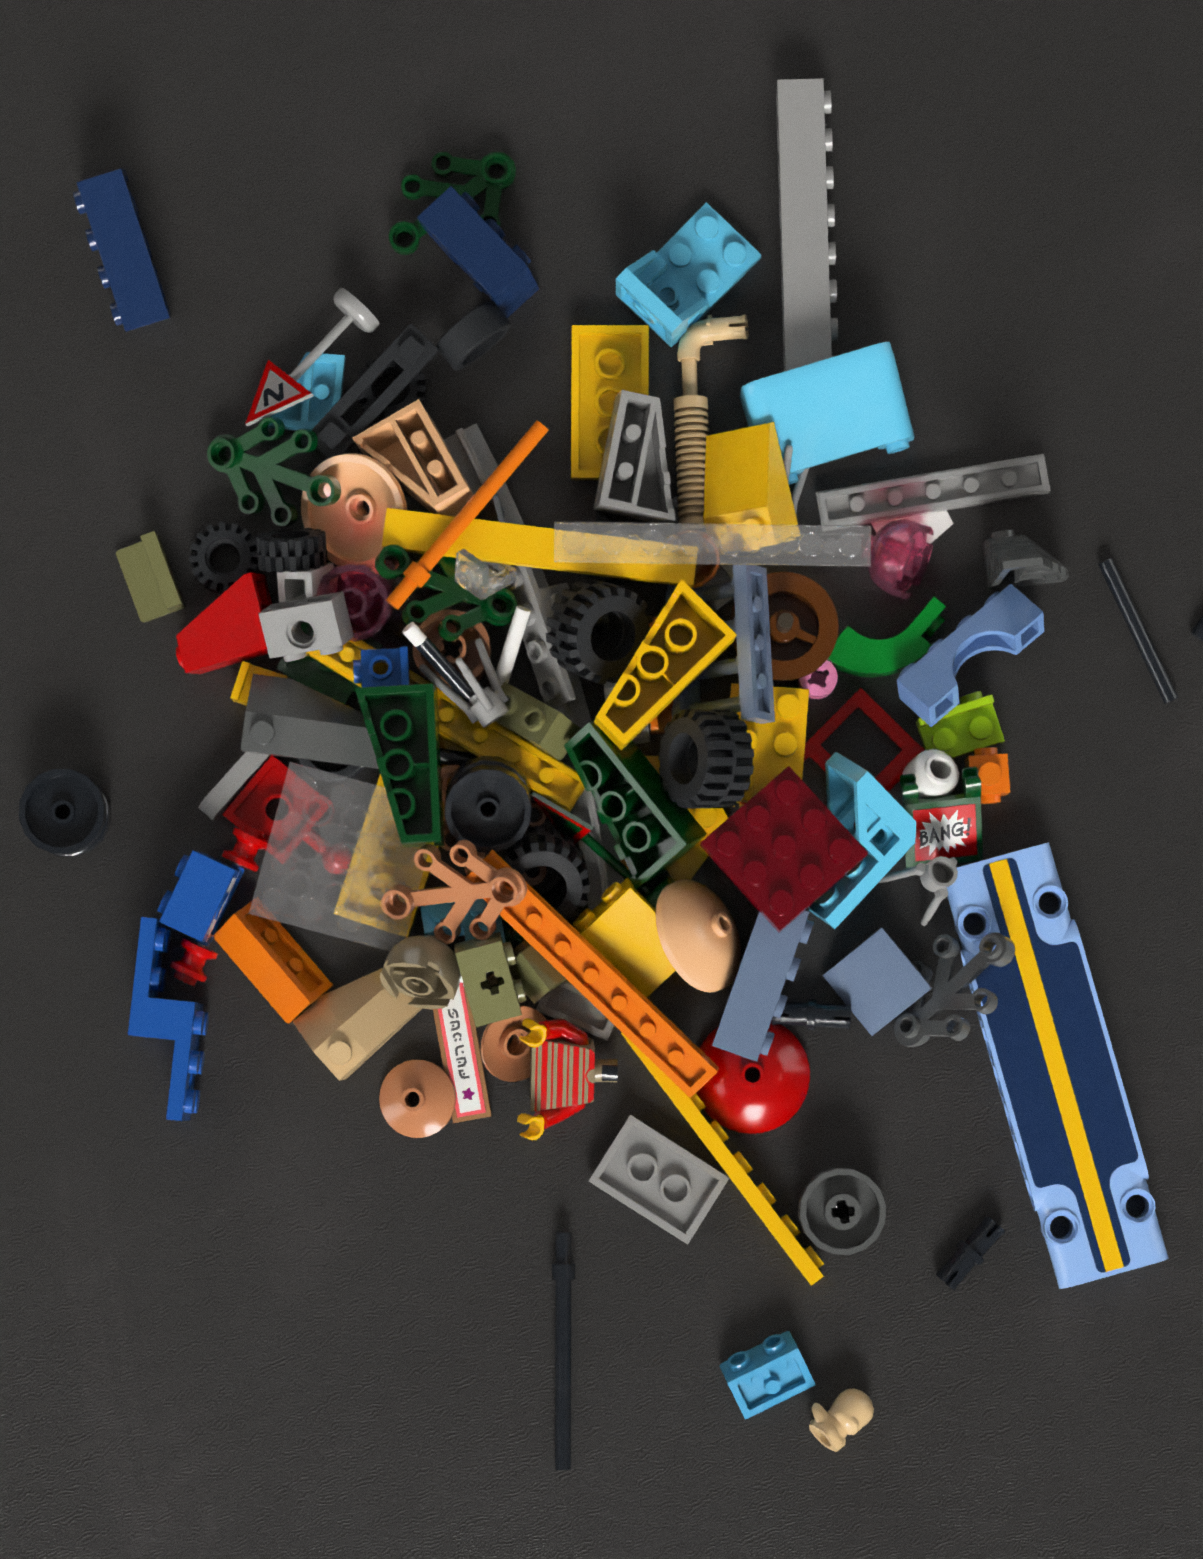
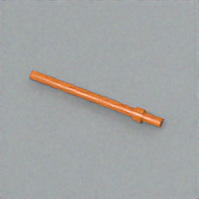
[386,420,548,610]

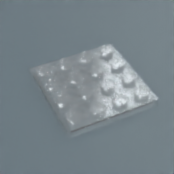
[249,762,428,951]

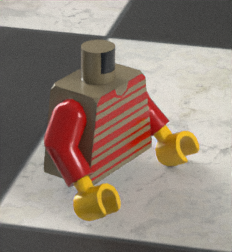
[517,1018,618,1140]

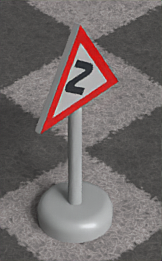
[245,287,380,427]

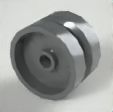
[797,1167,886,1255]

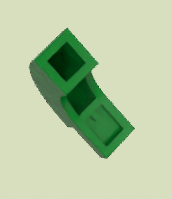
[827,597,946,678]

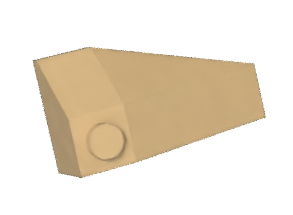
[293,968,422,1081]

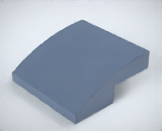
[822,927,932,1036]

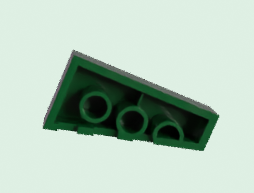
[355,684,445,848]

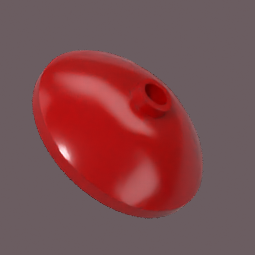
[696,1020,810,1134]

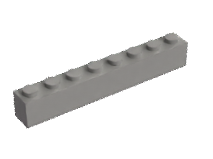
[776,78,838,371]

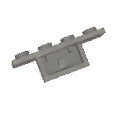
[501,566,576,709]

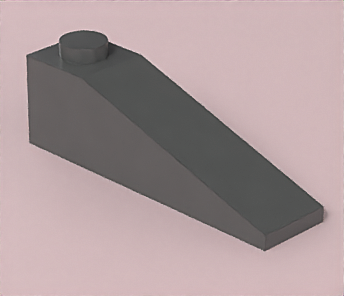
[983,530,1069,590]
[240,674,379,769]

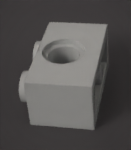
[258,591,354,662]

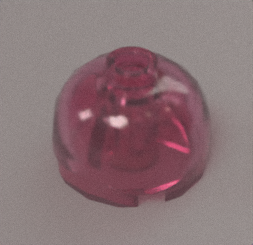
[863,519,933,600]
[315,562,393,641]

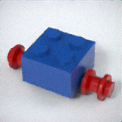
[158,824,270,986]

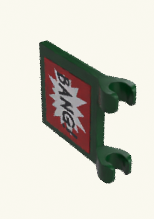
[900,767,983,868]

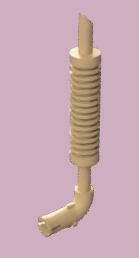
[673,314,749,534]

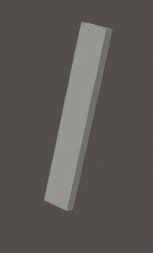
[815,454,1051,531]

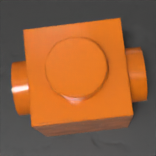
[964,747,1010,804]

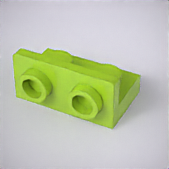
[916,691,1005,758]

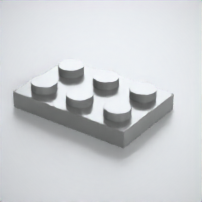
[589,1115,729,1245]

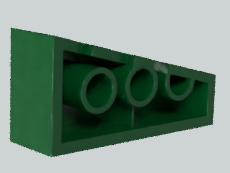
[564,719,707,890]

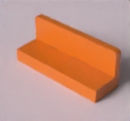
[214,897,333,1024]

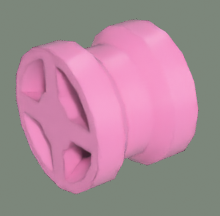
[798,660,838,700]

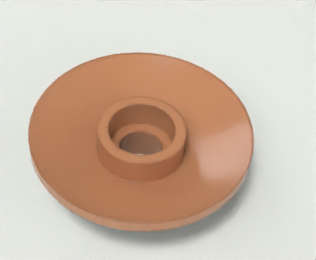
[481,1005,546,1082]
[379,1060,456,1138]

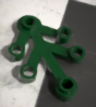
[389,152,516,255]
[207,417,341,527]
[375,545,517,641]

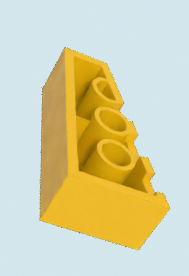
[594,579,737,750]

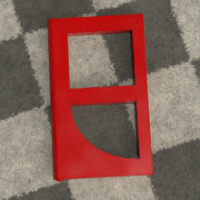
[804,688,925,826]

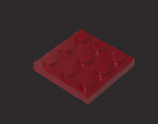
[700,766,868,933]

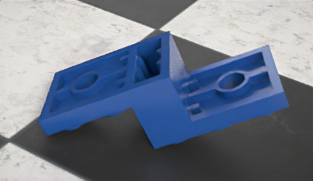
[128,917,209,1121]

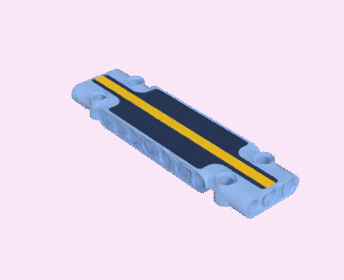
[947,842,1169,1289]

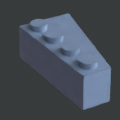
[712,911,814,1062]

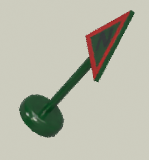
[531,792,675,909]

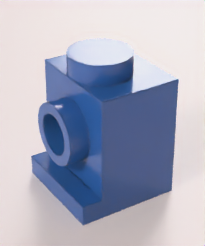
[353,647,410,687]

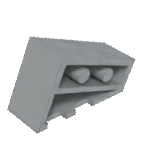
[593,390,675,526]

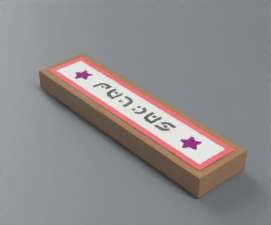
[433,983,492,1123]

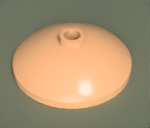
[301,453,407,569]
[655,879,741,993]

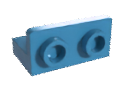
[719,1331,816,1420]

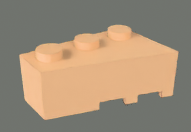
[352,399,474,516]

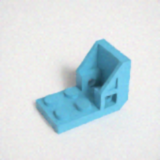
[616,202,762,347]
[807,752,916,929]

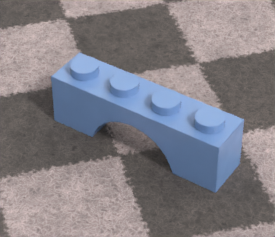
[897,584,1045,727]

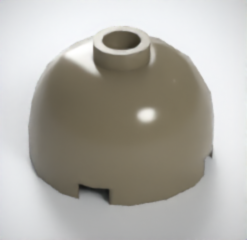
[380,935,461,1010]

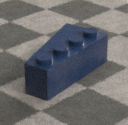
[73,168,171,332]

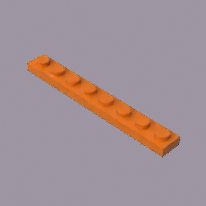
[465,849,719,1098]

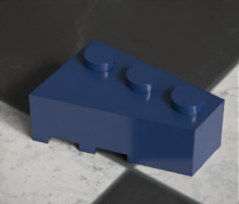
[417,186,539,318]

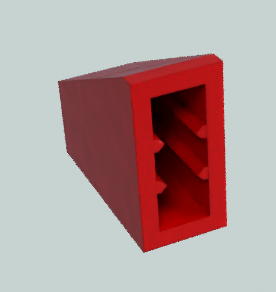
[176,572,272,674]

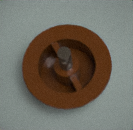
[730,572,839,681]

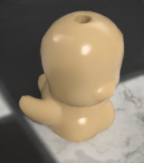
[809,1388,874,1452]

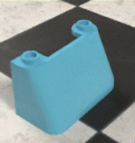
[739,342,915,485]

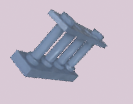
[665,562,775,724]

